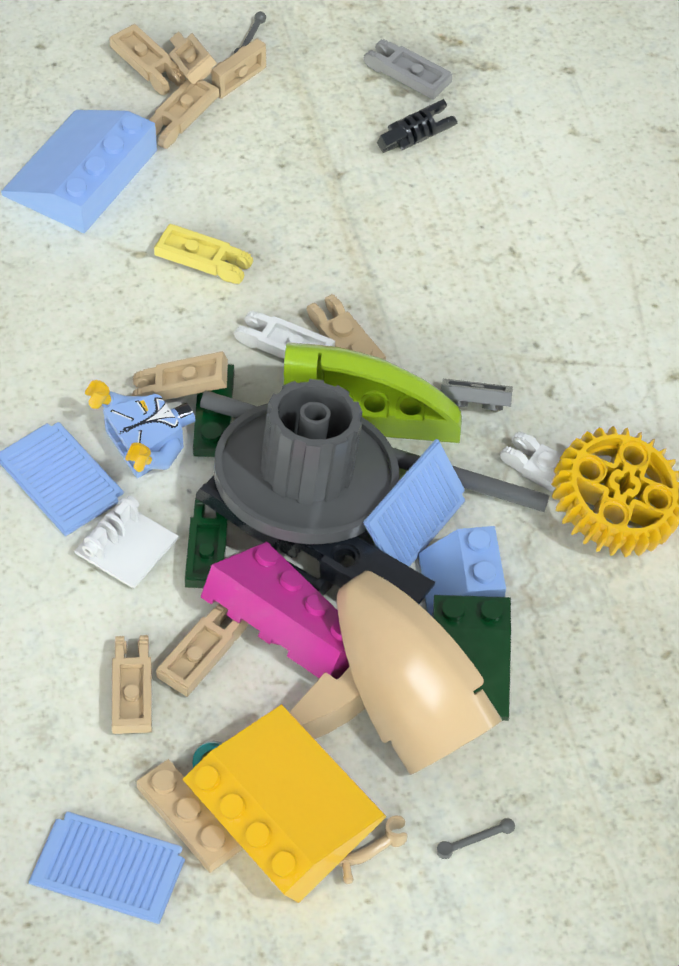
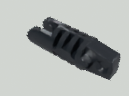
[377,99,458,153]

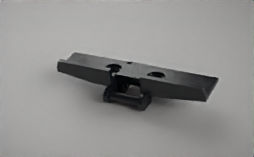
[196,475,435,604]

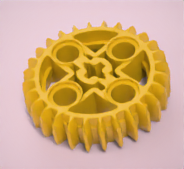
[551,426,679,558]

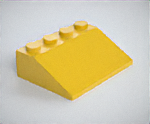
[182,704,387,903]

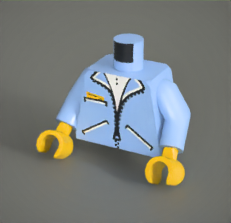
[85,380,195,478]

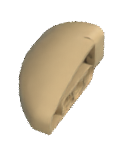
[337,571,502,775]

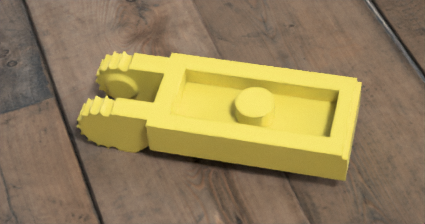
[154,224,254,284]

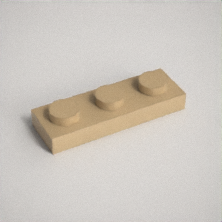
[136,759,242,873]

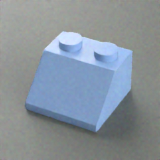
[418,526,506,616]

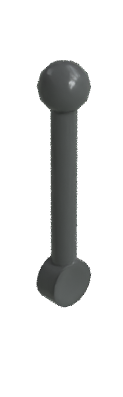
[234,11,267,54]
[437,818,515,859]

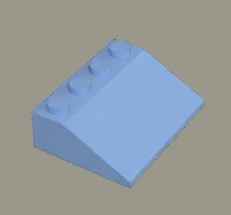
[1,110,157,234]

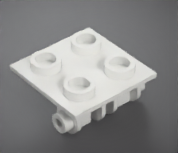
[74,496,179,589]

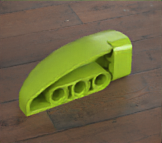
[284,342,462,443]

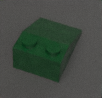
[432,595,511,721]

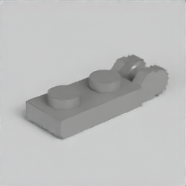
[363,39,452,100]

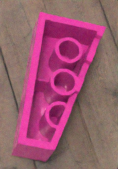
[201,542,350,679]

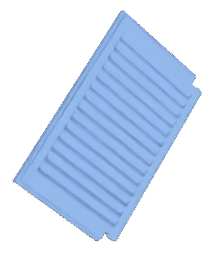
[0,422,124,537]
[363,439,465,567]
[29,812,185,924]

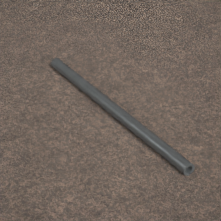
[200,390,550,512]

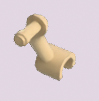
[338,815,407,884]

